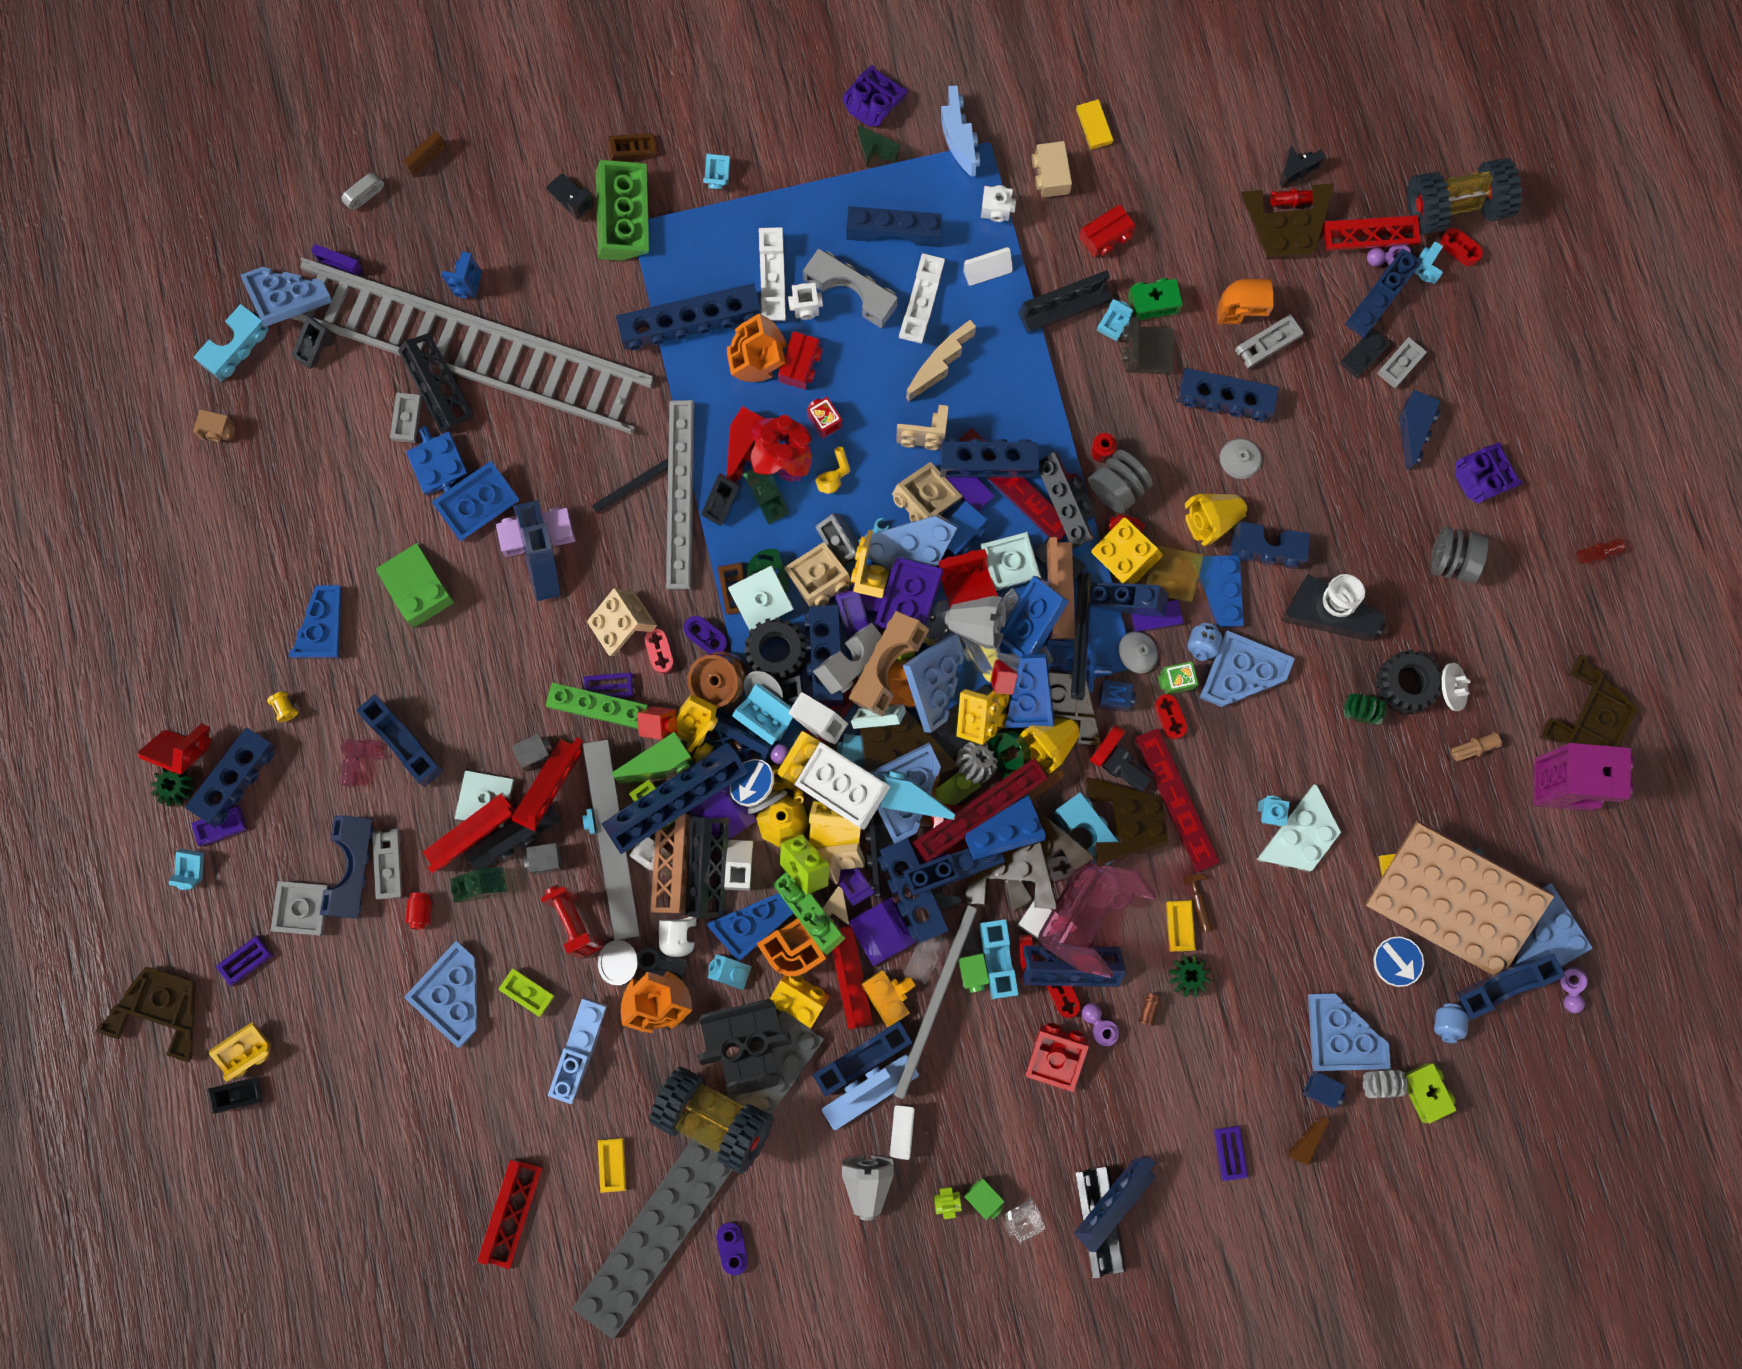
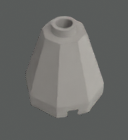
[945,596,1006,650]
[842,1155,894,1220]

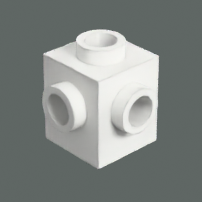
[981,185,1016,222]
[788,283,823,320]

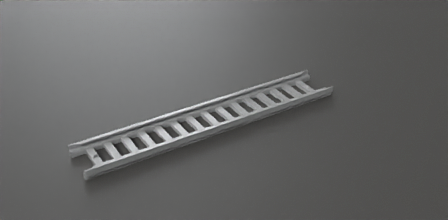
[291,257,653,434]

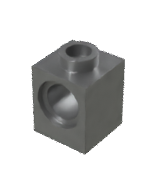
[511,733,553,771]
[523,843,563,875]

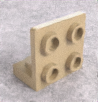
[896,405,948,450]
[587,588,657,656]

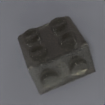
[1122,317,1173,374]

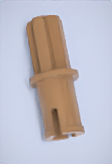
[1451,733,1502,761]

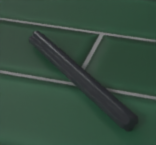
[1070,572,1092,701]

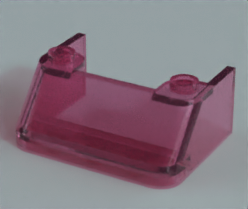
[1038,863,1157,978]

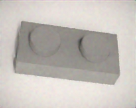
[1377,337,1427,388]
[390,393,422,443]

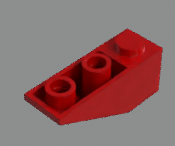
[726,406,765,482]

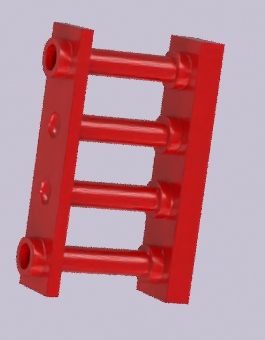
[540,885,604,959]

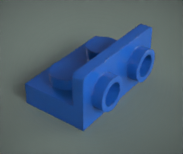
[441,251,483,299]

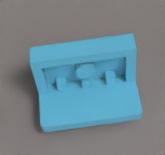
[732,683,793,745]

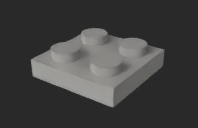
[271,881,330,936]

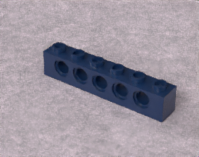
[616,283,761,351]
[601,743,748,854]

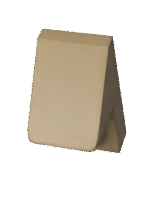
[815,843,865,884]
[823,886,849,925]

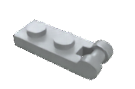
[1235,314,1304,369]
[373,828,403,900]

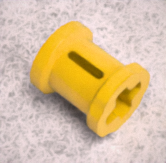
[267,691,298,723]

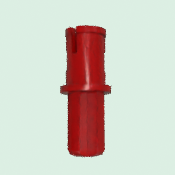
[1270,188,1313,207]

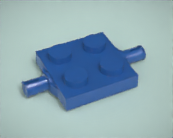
[406,426,469,496]
[1046,640,1112,694]

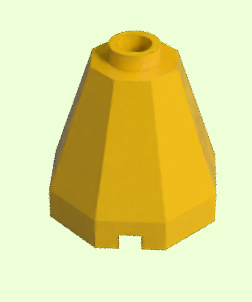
[1185,493,1247,546]
[1020,718,1080,776]
[756,795,810,849]

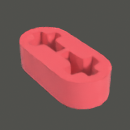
[645,628,674,675]

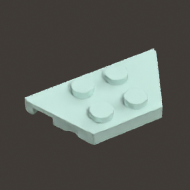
[1257,784,1341,872]

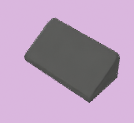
[815,513,859,566]

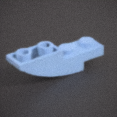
[941,85,980,176]
[548,997,608,1104]

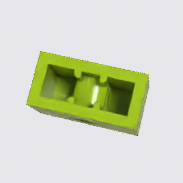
[780,834,830,895]
[1405,1063,1457,1124]

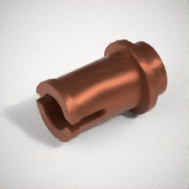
[1138,993,1162,1027]

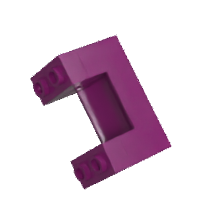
[1534,743,1634,811]

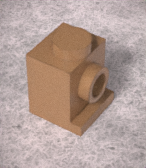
[193,410,235,442]

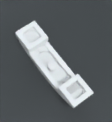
[759,228,786,321]
[899,253,945,344]

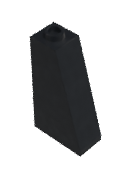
[1281,574,1386,641]

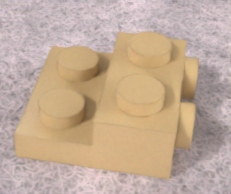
[892,462,962,522]
[784,542,853,607]

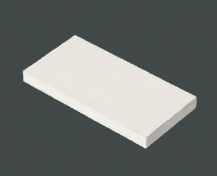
[794,742,891,830]

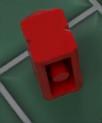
[1079,204,1135,257]
[778,331,823,390]

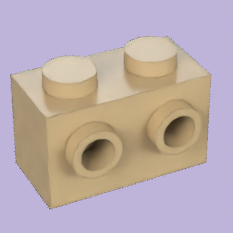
[1032,141,1072,198]

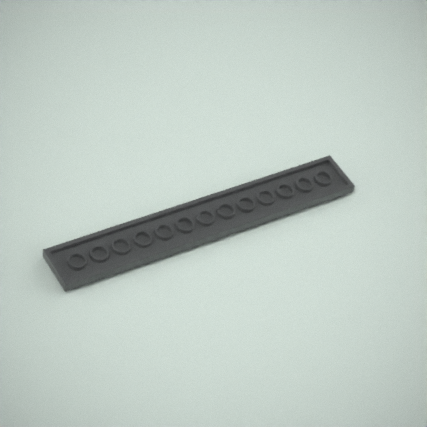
[572,1010,824,1340]

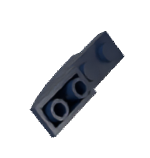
[1345,249,1422,338]
[513,500,560,602]
[903,848,1005,896]

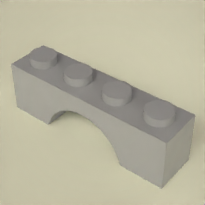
[803,249,898,329]

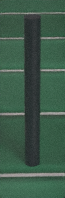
[591,457,669,514]

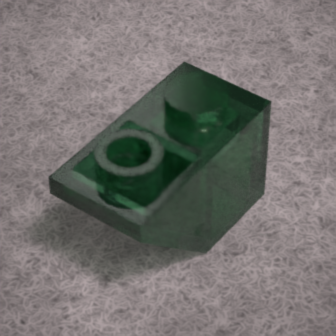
[743,469,790,525]
[450,867,507,903]

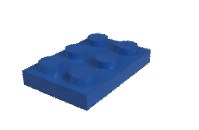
[432,461,519,541]
[1000,575,1069,658]

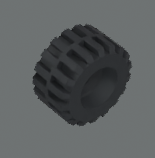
[744,617,807,681]
[1375,649,1443,715]

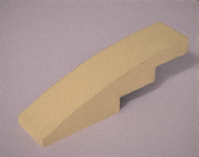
[906,320,976,402]

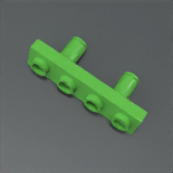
[545,683,648,730]
[773,872,846,955]

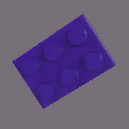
[874,557,944,630]

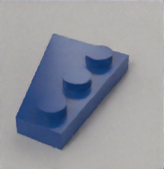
[1190,555,1244,628]
[288,585,343,659]
[1005,654,1055,728]
[965,795,1045,860]
[706,893,794,962]

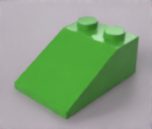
[376,543,455,628]
[611,732,695,784]

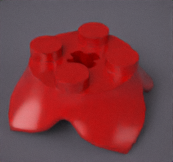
[750,415,812,477]

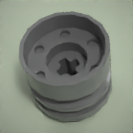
[1088,450,1153,514]
[1430,526,1488,584]

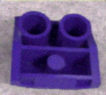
[843,65,909,126]
[1455,442,1523,504]
[690,785,757,849]
[849,898,916,967]

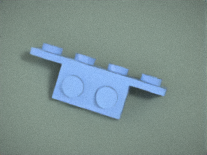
[822,1055,919,1130]

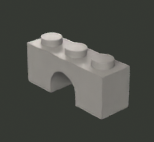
[813,623,882,694]

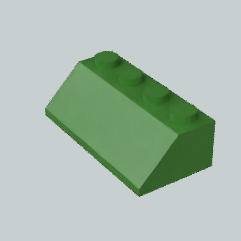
[596,160,649,261]

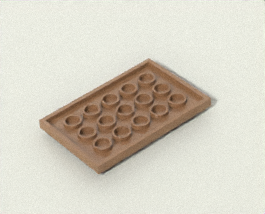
[1366,820,1554,975]

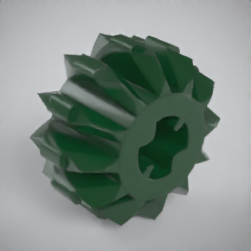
[1343,693,1387,725]
[150,768,195,807]
[1168,955,1211,997]

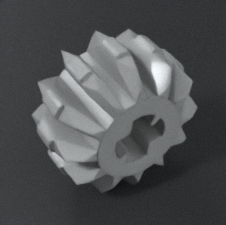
[956,742,998,784]
[1363,1070,1408,1098]

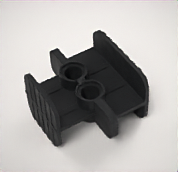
[698,999,792,1095]

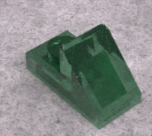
[857,125,900,167]

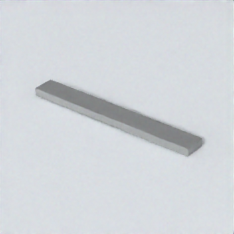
[666,400,695,590]
[583,740,639,941]
[893,905,977,1099]

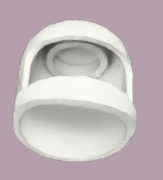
[1323,574,1365,617]
[659,917,696,957]

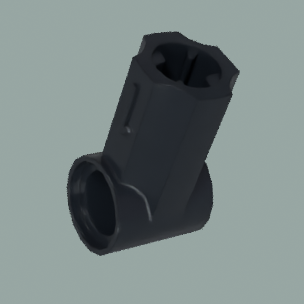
[1101,745,1154,792]
[637,948,688,980]

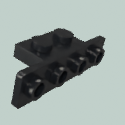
[1039,453,1096,548]
[464,804,561,873]
[865,813,904,898]

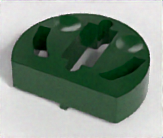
[747,549,790,593]
[987,731,1031,779]

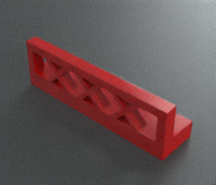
[1320,215,1421,251]
[512,737,583,831]
[422,793,516,874]
[832,926,873,1030]
[477,1159,543,1269]

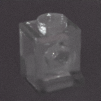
[1004,1197,1046,1244]

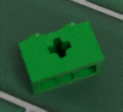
[1127,278,1183,322]

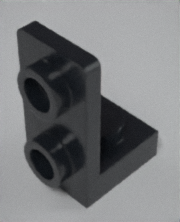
[546,173,594,220]

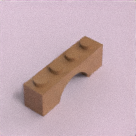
[849,611,929,717]

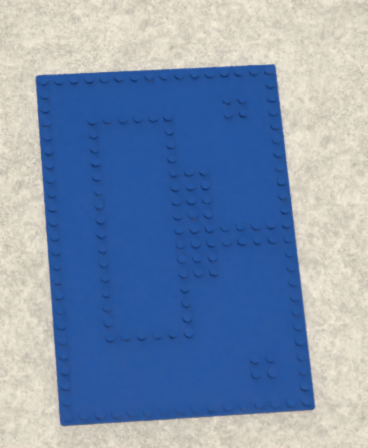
[638,142,1129,758]

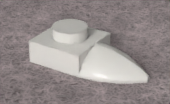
[629,837,673,875]

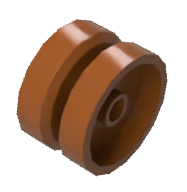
[687,651,749,708]

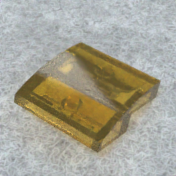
[1146,545,1204,602]

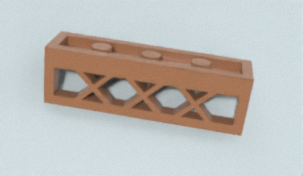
[1047,537,1075,639]
[651,813,691,915]

